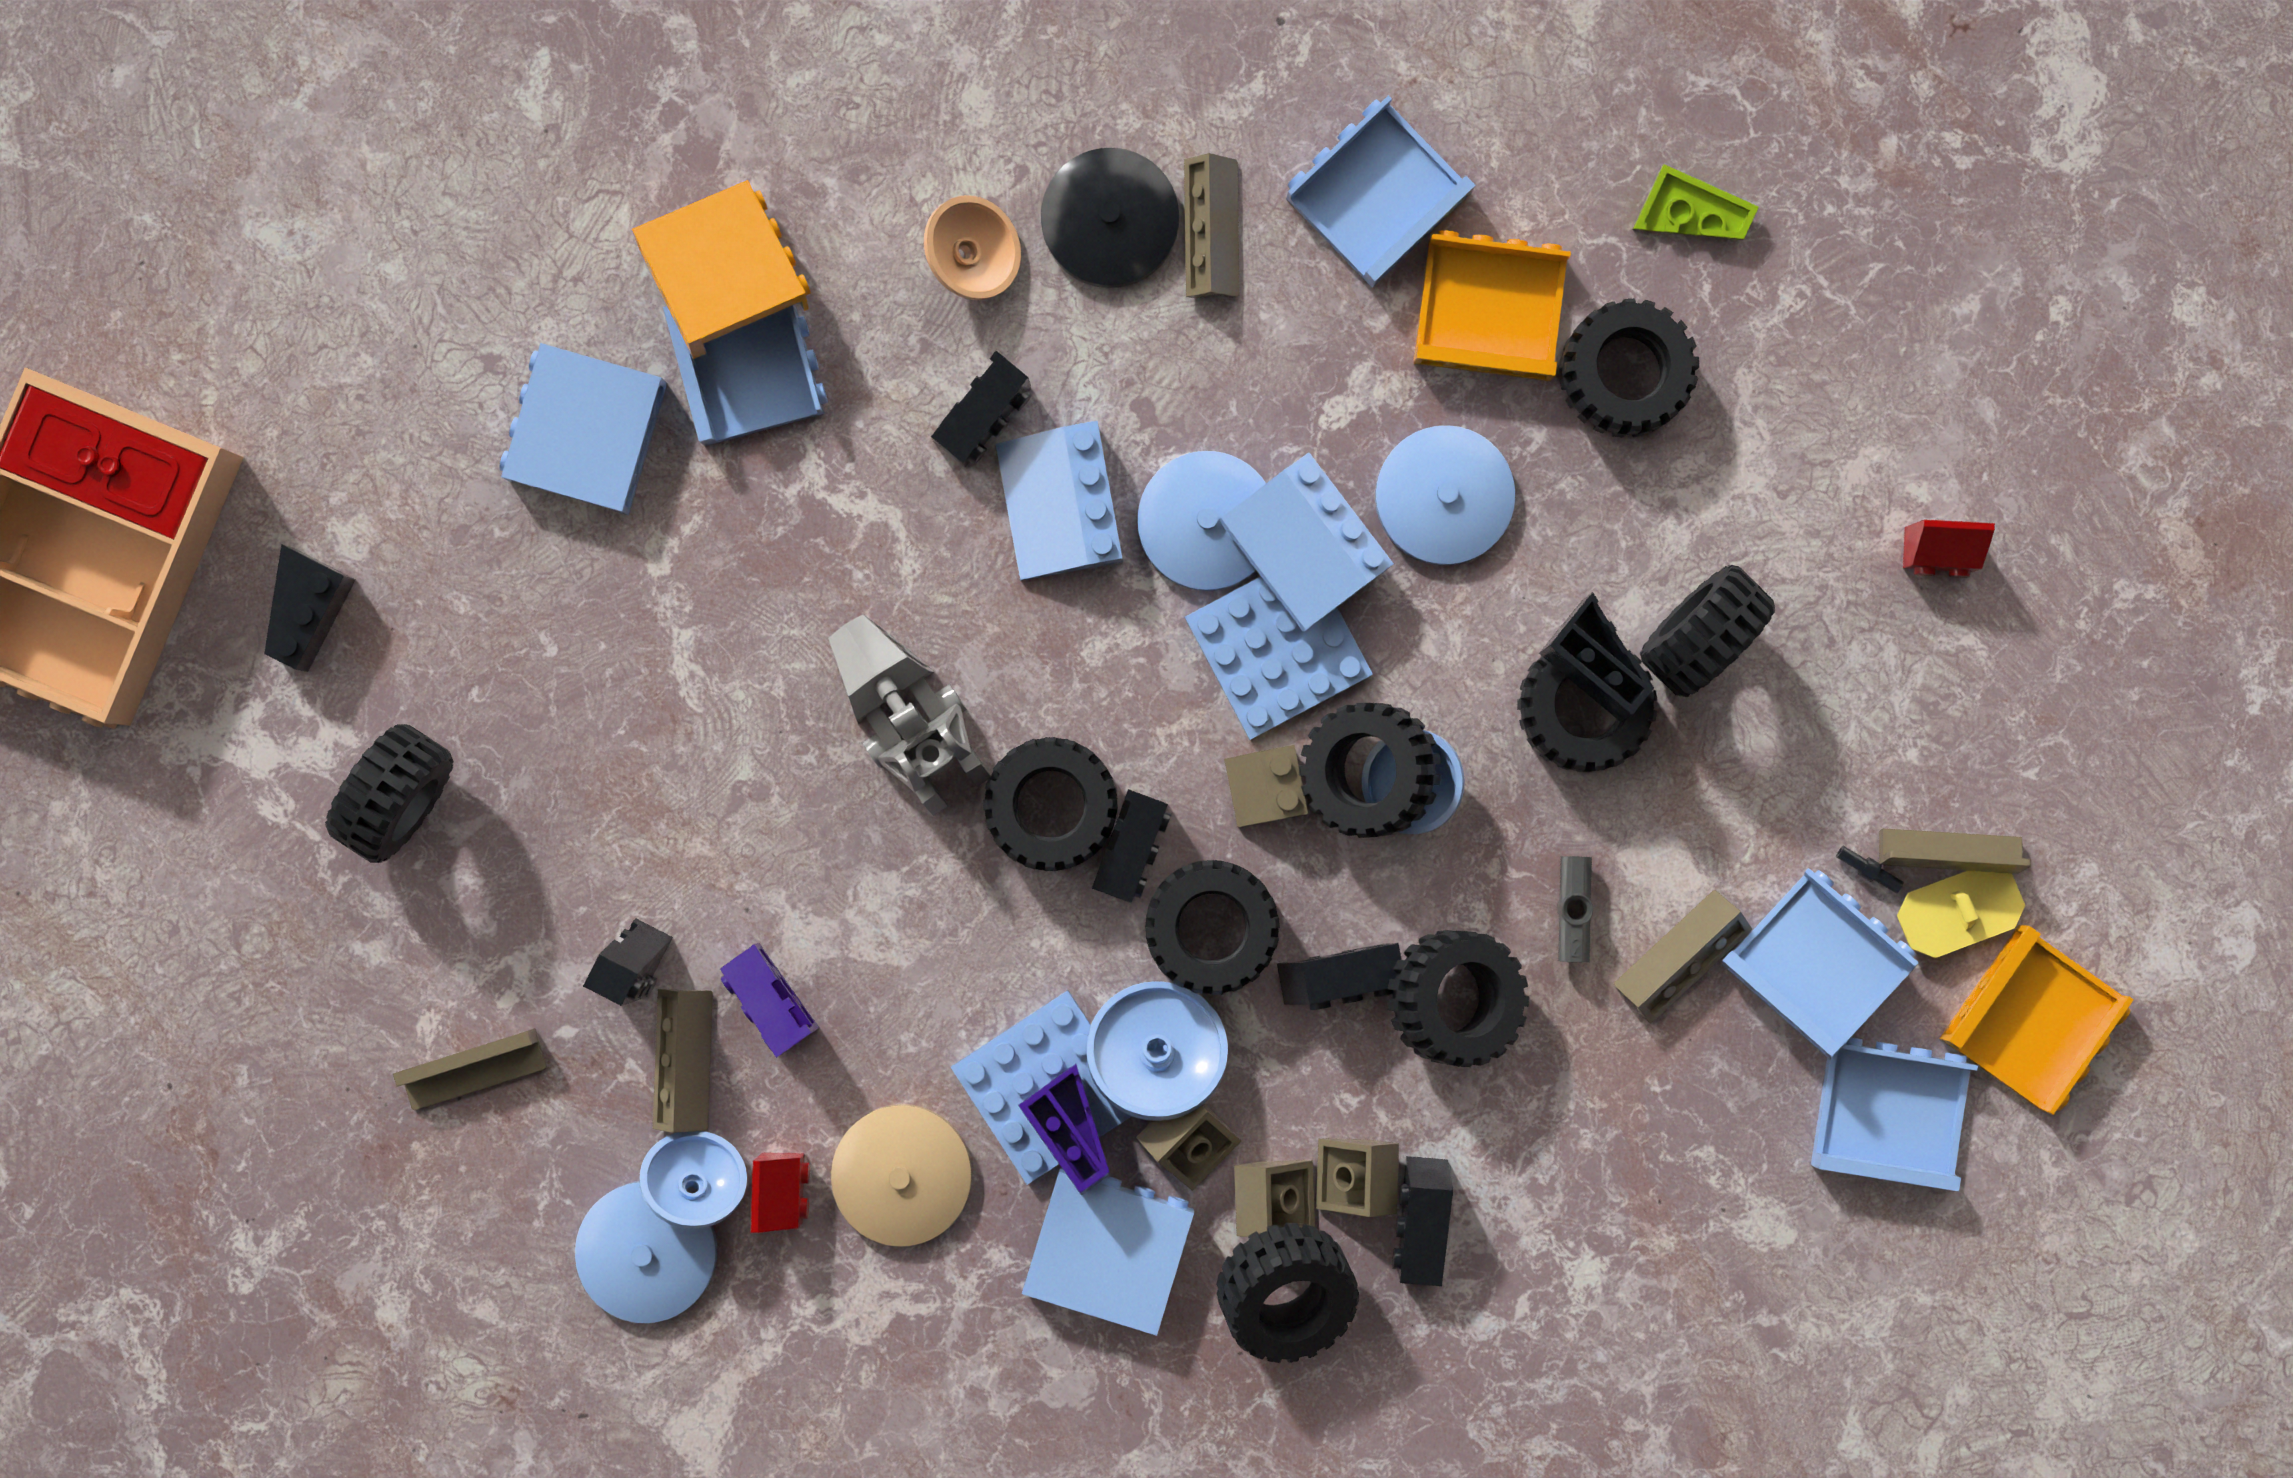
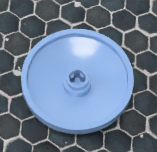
[1375,426,1515,565]
[1138,451,1266,591]
[1087,981,1228,1121]
[575,1181,717,1323]

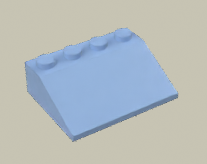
[996,421,1123,581]
[1219,453,1394,632]

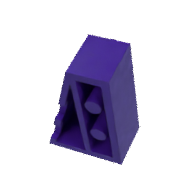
[720,943,820,1058]
[1018,1064,1110,1195]

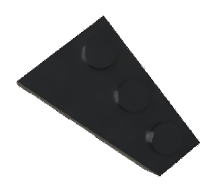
[931,351,1032,468]
[264,544,356,672]
[1539,592,1654,722]
[1092,789,1172,903]
[583,918,673,1006]
[1277,943,1402,1010]
[1392,1156,1453,1287]

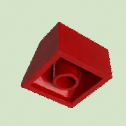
[1903,519,1995,578]
[751,1152,810,1233]

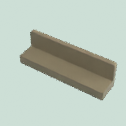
[1184,153,1240,299]
[1879,828,2031,874]
[1614,890,1752,1024]
[653,989,713,1133]
[393,1029,547,1110]

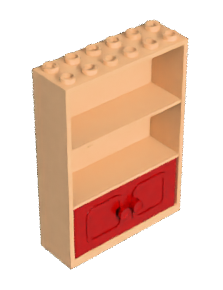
[0,368,244,729]

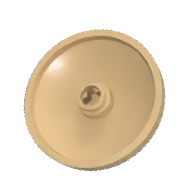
[831,1104,972,1246]

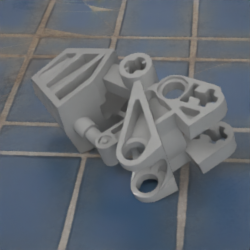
[828,614,991,816]

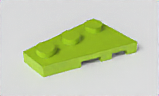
[1633,164,1759,240]

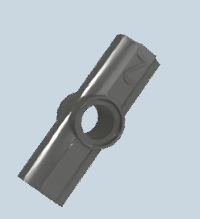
[1557,856,1593,963]

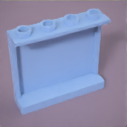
[1286,95,1476,288]
[663,302,828,446]
[499,343,667,516]
[1722,868,1919,1060]
[1811,1037,1978,1192]
[1022,1168,1194,1336]

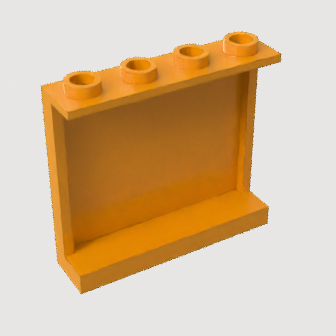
[632,180,811,359]
[1413,230,1571,381]
[1939,925,2134,1115]

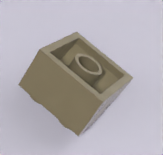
[1224,745,1308,827]
[1136,1104,1241,1191]
[1316,1138,1399,1217]
[1234,1160,1315,1237]

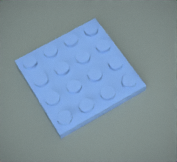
[1184,577,1373,740]
[951,990,1131,1185]

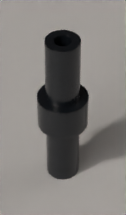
[1836,845,1904,894]

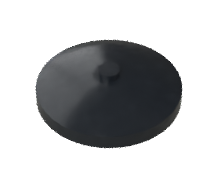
[1041,148,1179,288]

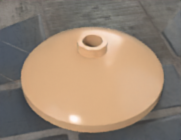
[924,195,1021,300]

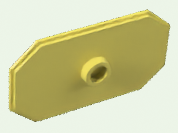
[1897,871,2025,958]

